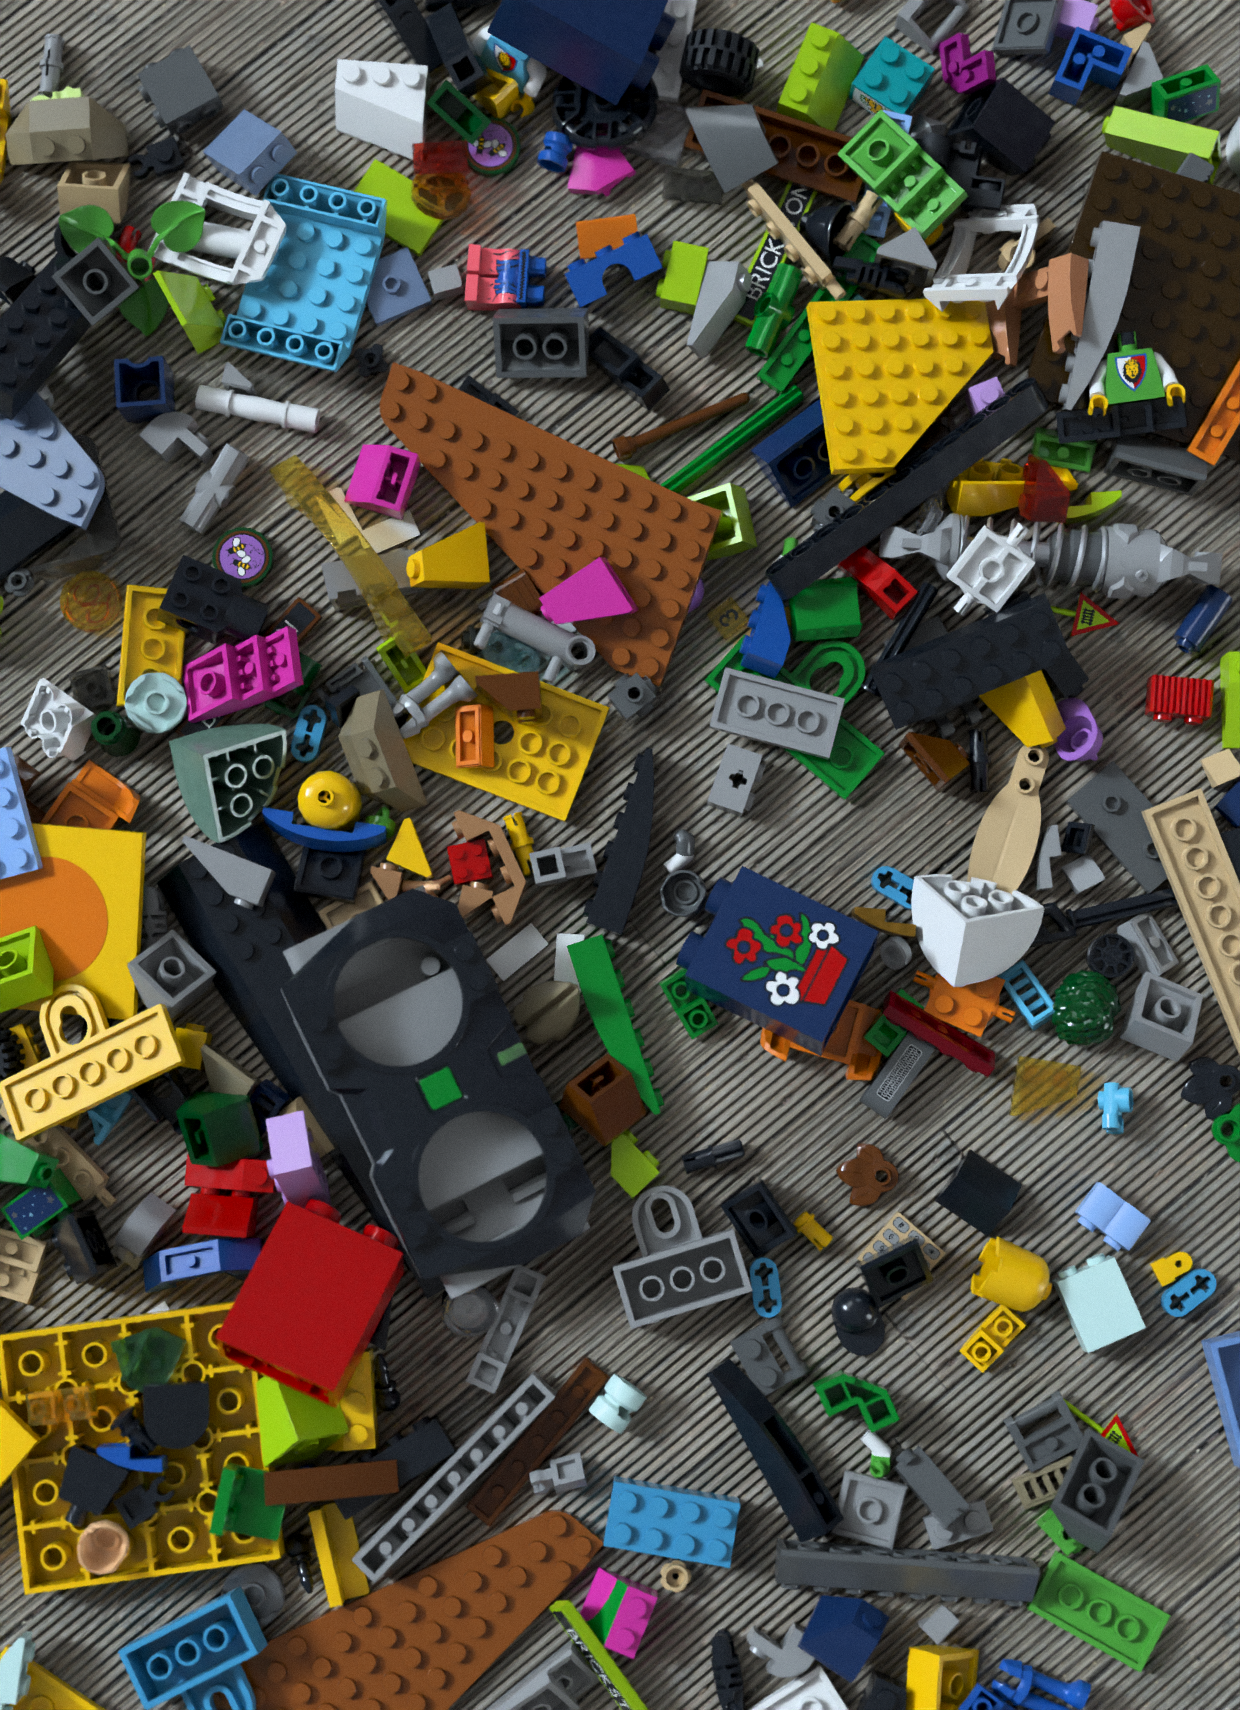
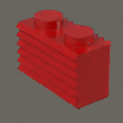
[1145,675,1214,725]

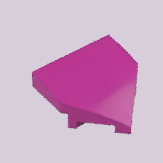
[567,133,636,197]

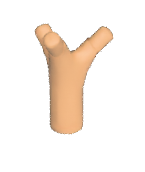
[402,875,452,897]

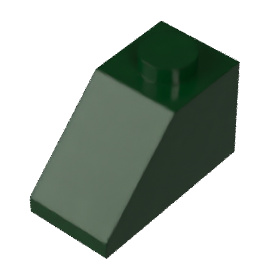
[427,80,492,145]

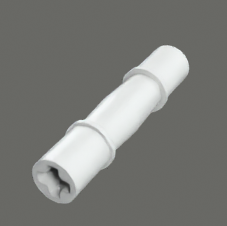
[195,385,320,433]

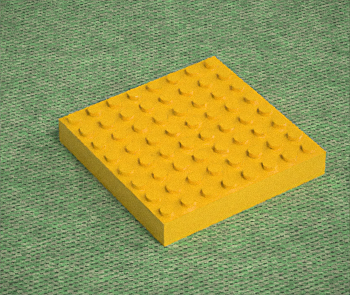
[0,1301,285,1595]

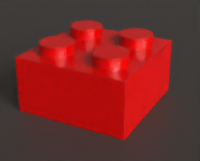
[447,839,493,886]

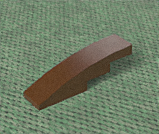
[264,1459,399,1506]

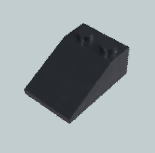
[51,1209,118,1284]

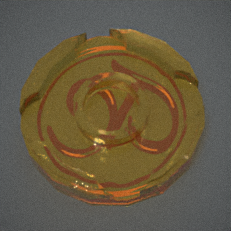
[60,571,122,632]

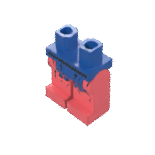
[465,244,547,311]

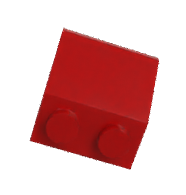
[182,1187,259,1238]

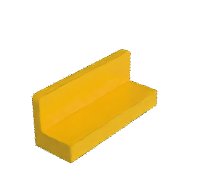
[308,1502,370,1608]

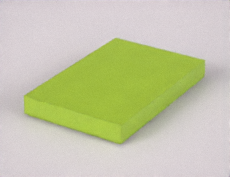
[354,159,448,257]

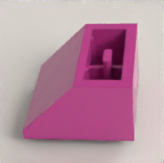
[344,444,421,520]

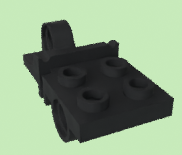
[913,133,1006,212]

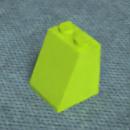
[256,1376,349,1468]

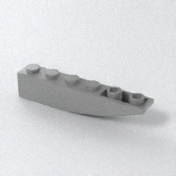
[1059,220,1140,411]

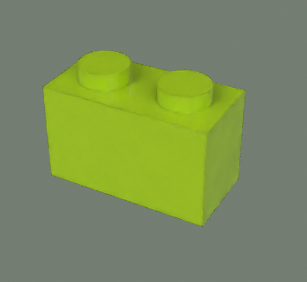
[656,241,709,315]

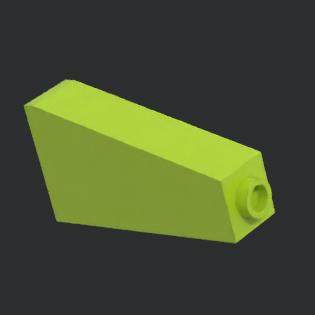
[1102,106,1222,184]

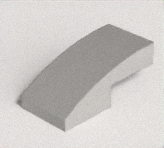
[1035,825,1061,892]

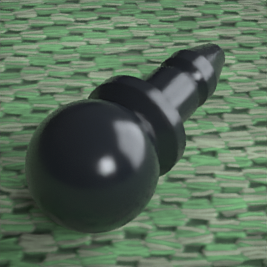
[374,1354,401,1412]
[284,1533,313,1594]

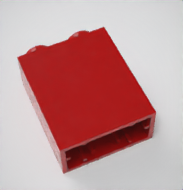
[215,1199,404,1409]

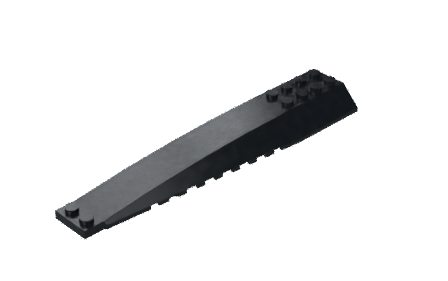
[157,821,445,1299]

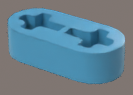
[291,705,328,763]
[871,866,914,910]
[749,1257,782,1318]
[1160,1268,1217,1317]

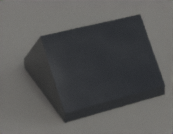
[935,1149,1022,1237]
[721,1179,798,1258]
[855,1236,934,1309]

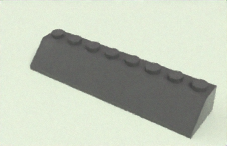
[774,1538,1040,1606]

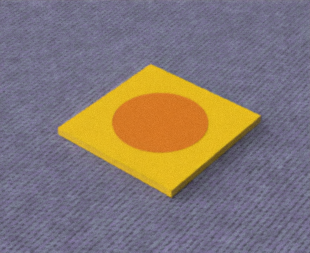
[0,823,146,1020]

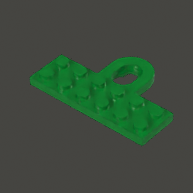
[704,634,885,801]

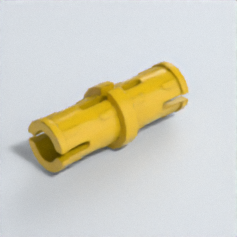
[503,812,534,876]

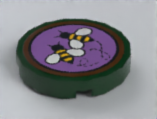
[461,117,521,178]
[212,527,274,589]

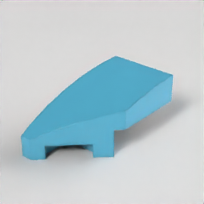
[87,1091,133,1146]

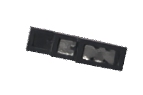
[1056,396,1188,444]

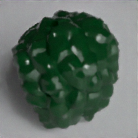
[1052,970,1122,1045]

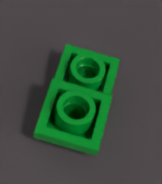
[659,968,719,1039]

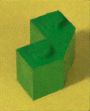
[812,1370,900,1433]

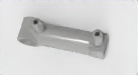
[474,594,596,684]

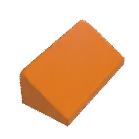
[576,214,638,259]
[455,704,494,769]

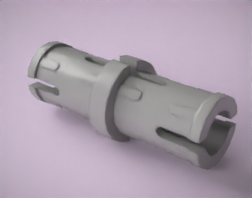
[38,34,65,98]

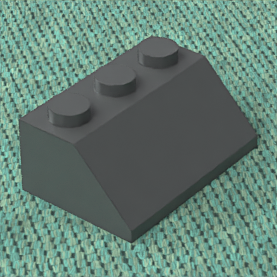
[493,308,589,378]
[1104,433,1207,496]
[1050,1428,1145,1553]

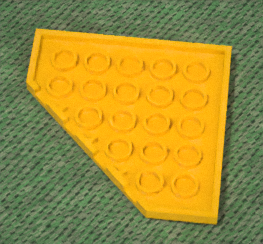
[806,299,994,475]

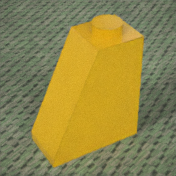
[406,522,490,589]
[979,670,1066,748]

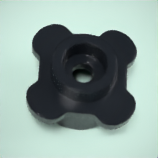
[354,344,388,377]

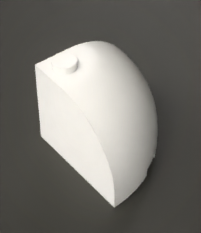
[911,874,1045,987]

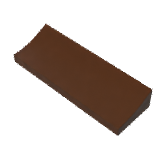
[684,89,863,205]

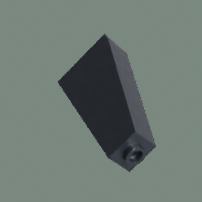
[983,590,1089,699]

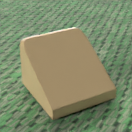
[1120,23,1152,66]
[1200,748,1240,789]

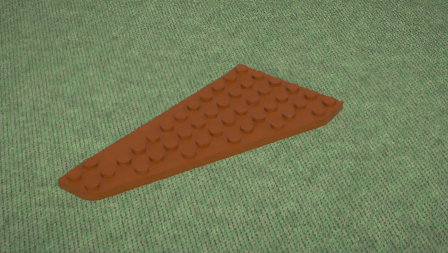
[380,362,723,686]
[213,1509,604,1710]

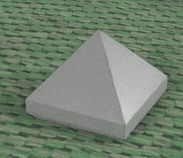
[910,114,947,139]

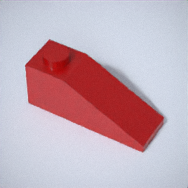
[184,1154,278,1193]

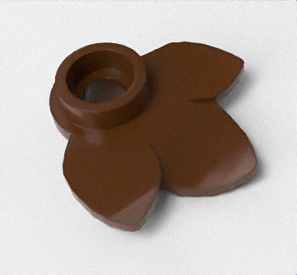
[836,1143,899,1206]

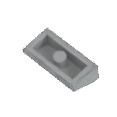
[1116,912,1179,976]

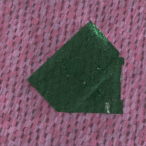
[110,1327,187,1393]

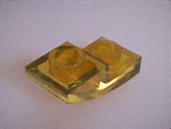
[26,1385,98,1426]

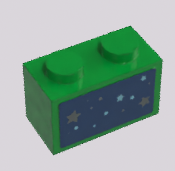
[1150,64,1221,122]
[0,1168,81,1240]

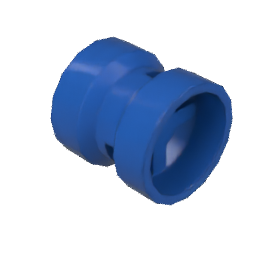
[537,131,574,173]

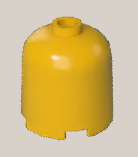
[298,771,362,832]
[971,1236,1052,1312]

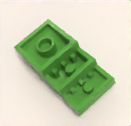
[838,109,968,240]

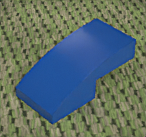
[97,1443,168,1472]

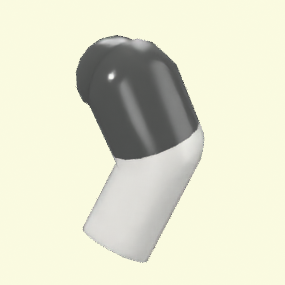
[663,829,695,874]

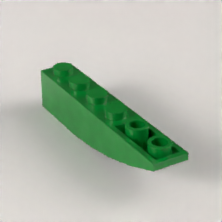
[567,934,664,1115]

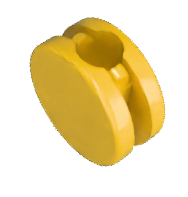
[838,468,898,502]

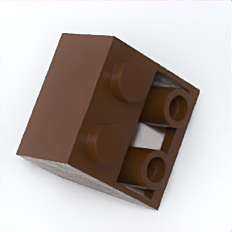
[559,1054,646,1147]

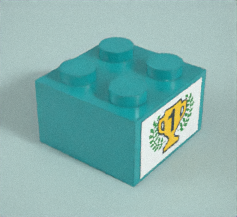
[849,36,935,115]

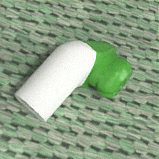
[860,1430,892,1478]

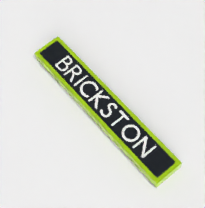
[733,183,817,328]
[549,1600,648,1710]

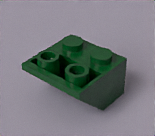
[176,1091,263,1167]

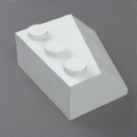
[335,59,431,166]

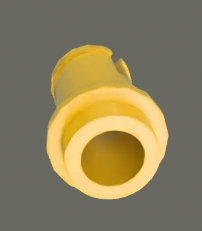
[793,1211,833,1251]

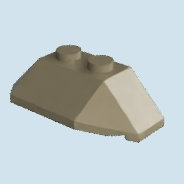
[5,96,130,165]
[338,689,428,812]

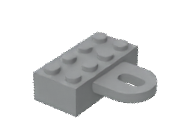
[612,1185,752,1329]

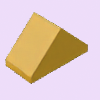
[473,68,520,119]
[386,817,434,880]

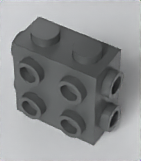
[137,45,224,136]

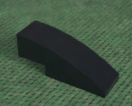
[588,327,670,411]

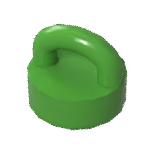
[365,806,396,838]

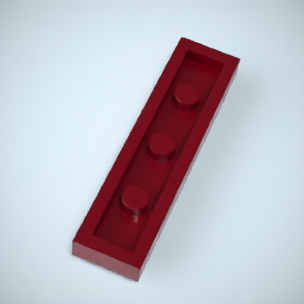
[882,990,995,1077]

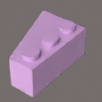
[266,1110,332,1208]

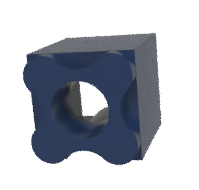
[114,356,176,424]

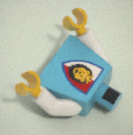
[472,25,547,118]

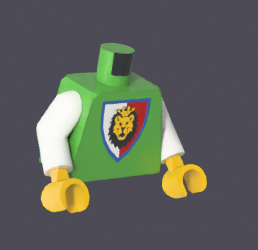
[1088,331,1186,416]

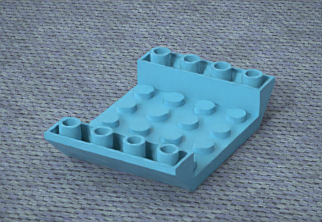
[220,173,387,372]

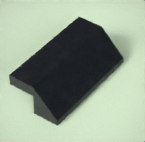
[0,490,75,581]

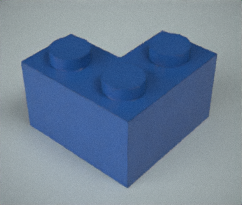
[1048,26,1133,106]

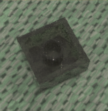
[68,664,117,711]

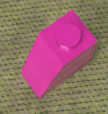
[539,557,639,624]

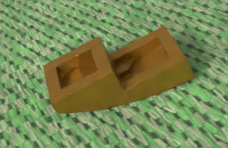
[852,907,916,939]

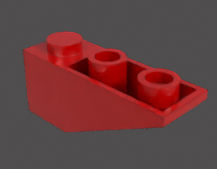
[836,546,918,621]

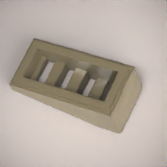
[1011,1454,1073,1510]

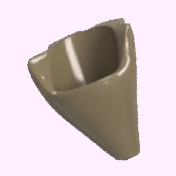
[514,981,580,1044]

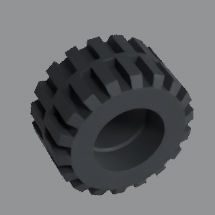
[679,28,760,96]

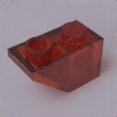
[1018,454,1070,523]

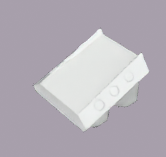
[20,678,96,761]

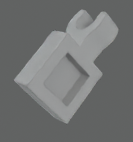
[529,1452,587,1495]

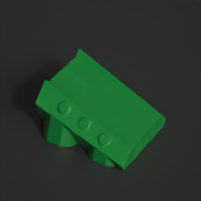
[789,577,863,642]

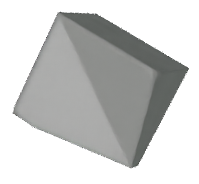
[918,1605,959,1645]

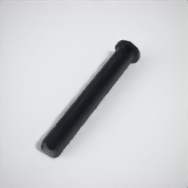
[861,582,938,697]
[1066,888,1178,931]

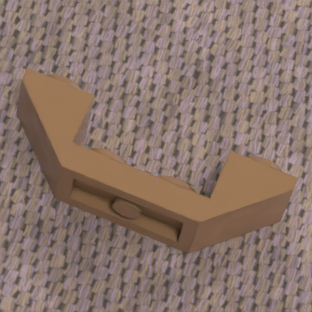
[452,810,527,927]
[370,863,495,919]

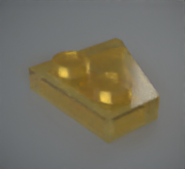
[1009,1056,1081,1116]

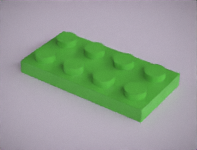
[1026,1550,1171,1673]

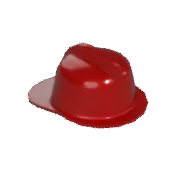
[1109,0,1155,32]

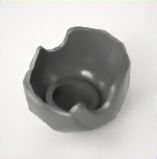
[660,870,707,917]

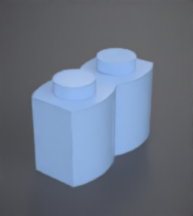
[1075,1182,1151,1252]

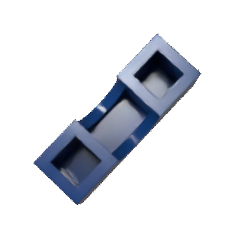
[564,231,662,308]

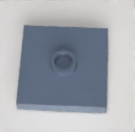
[366,247,432,327]

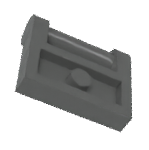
[729,1314,810,1396]
[1003,1391,1083,1473]

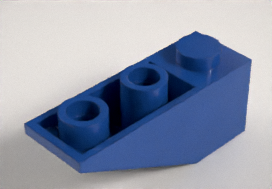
[739,581,791,678]

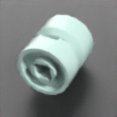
[589,1373,647,1434]

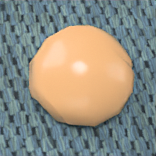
[77,1520,129,1575]

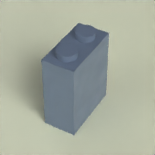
[203,109,297,196]

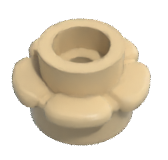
[660,1560,691,1592]

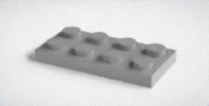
[709,667,845,760]

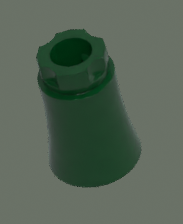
[91,711,140,757]

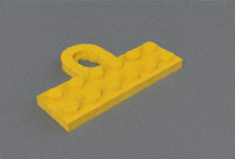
[0,984,186,1142]

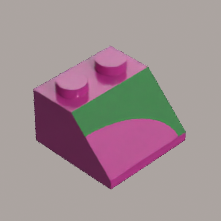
[580,1566,658,1659]

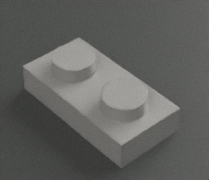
[922,1498,994,1550]

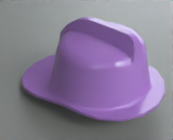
[1053,698,1103,761]

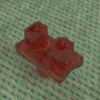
[412,140,469,175]

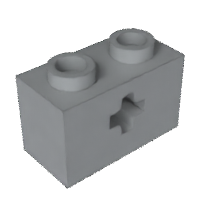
[706,743,766,817]

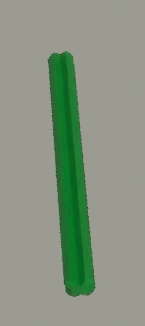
[661,385,804,493]

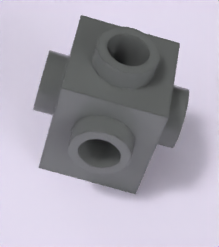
[810,488,856,532]
[608,672,657,722]

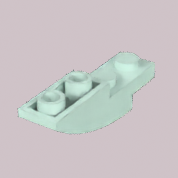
[0,1631,36,1710]

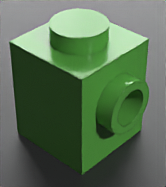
[1036,1508,1085,1556]

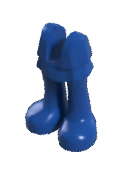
[991,1659,1091,1710]

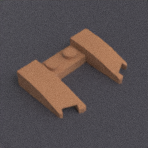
[985,253,1089,367]

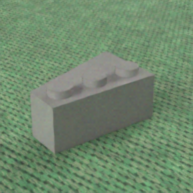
[321,547,425,612]

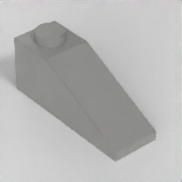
[687,261,752,358]
[182,835,276,910]

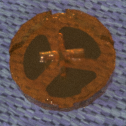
[411,165,471,220]

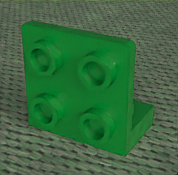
[209,1463,286,1541]

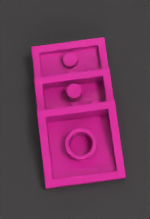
[182,626,303,723]

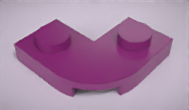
[939,32,996,94]

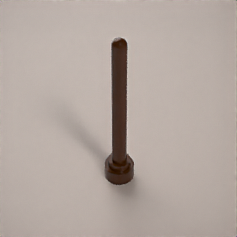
[612,393,750,462]

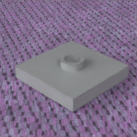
[831,1469,907,1549]

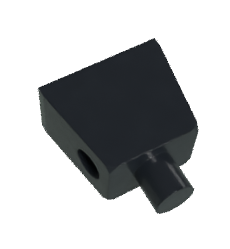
[59,1442,133,1527]

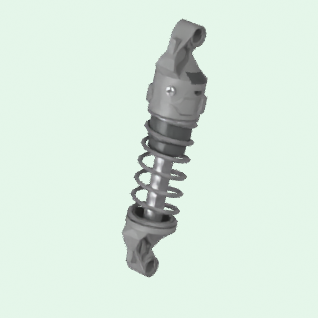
[879,513,1223,599]

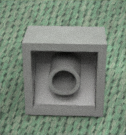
[127,929,216,1019]
[1120,971,1203,1062]

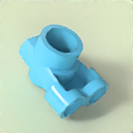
[1098,1082,1133,1134]

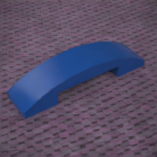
[262,807,388,852]

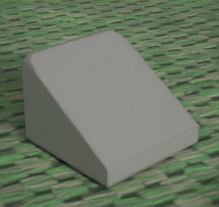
[427,264,464,301]
[221,362,257,396]
[1061,853,1106,895]

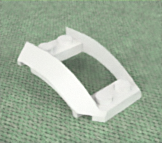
[148,172,287,285]
[923,204,1040,312]

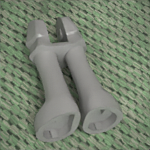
[391,651,477,739]

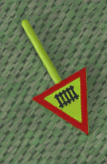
[1051,592,1120,637]
[1063,1398,1139,1457]

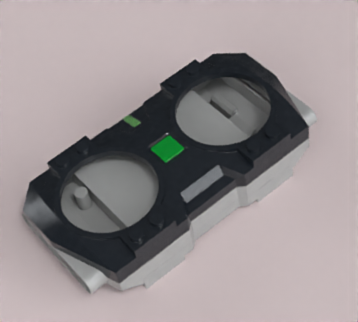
[280,886,596,1299]

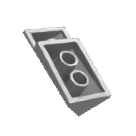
[485,1640,600,1710]

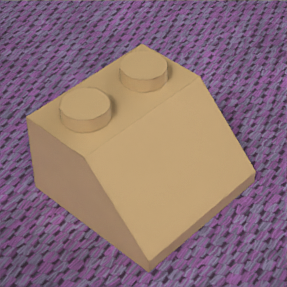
[57,161,131,225]

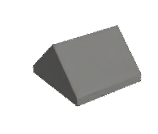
[874,227,937,288]

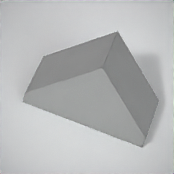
[1114,41,1164,107]

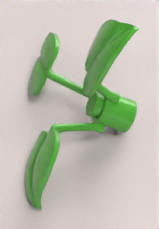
[58,201,206,336]

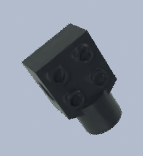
[157,555,271,644]

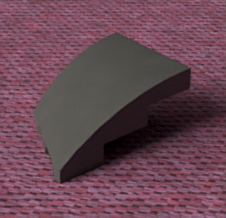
[686,104,779,193]

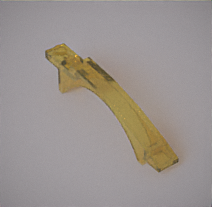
[269,455,432,657]

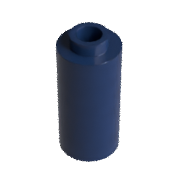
[1173,585,1233,654]

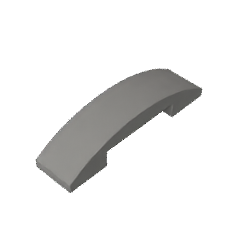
[466,1265,546,1394]

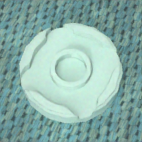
[125,672,187,734]

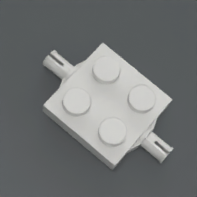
[946,522,1036,616]

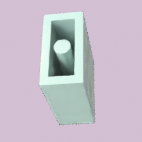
[1052,1253,1146,1353]

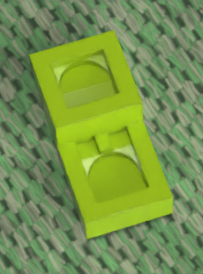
[1056,490,1122,526]

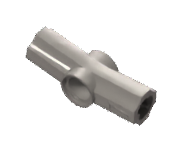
[179,443,251,535]

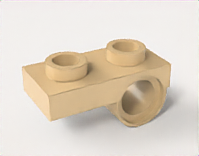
[997,217,1056,275]

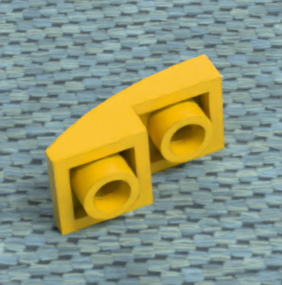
[959,1304,1026,1373]

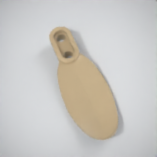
[967,745,1049,894]

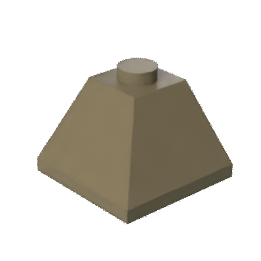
[200,1044,262,1098]

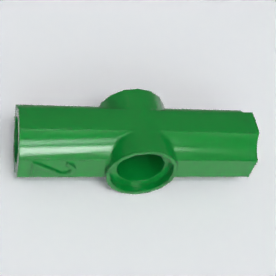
[745,263,803,358]

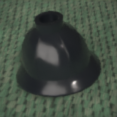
[799,201,854,265]

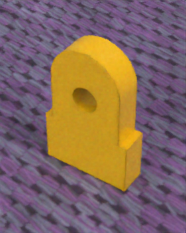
[1150,1252,1192,1287]

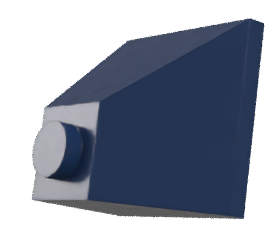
[797,1595,889,1683]

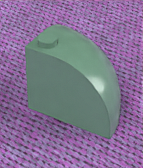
[169,723,287,844]

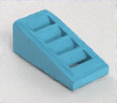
[997,960,1055,1031]

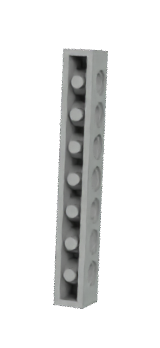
[352,1370,556,1583]

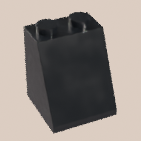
[945,78,1056,176]

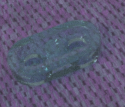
[481,631,541,673]

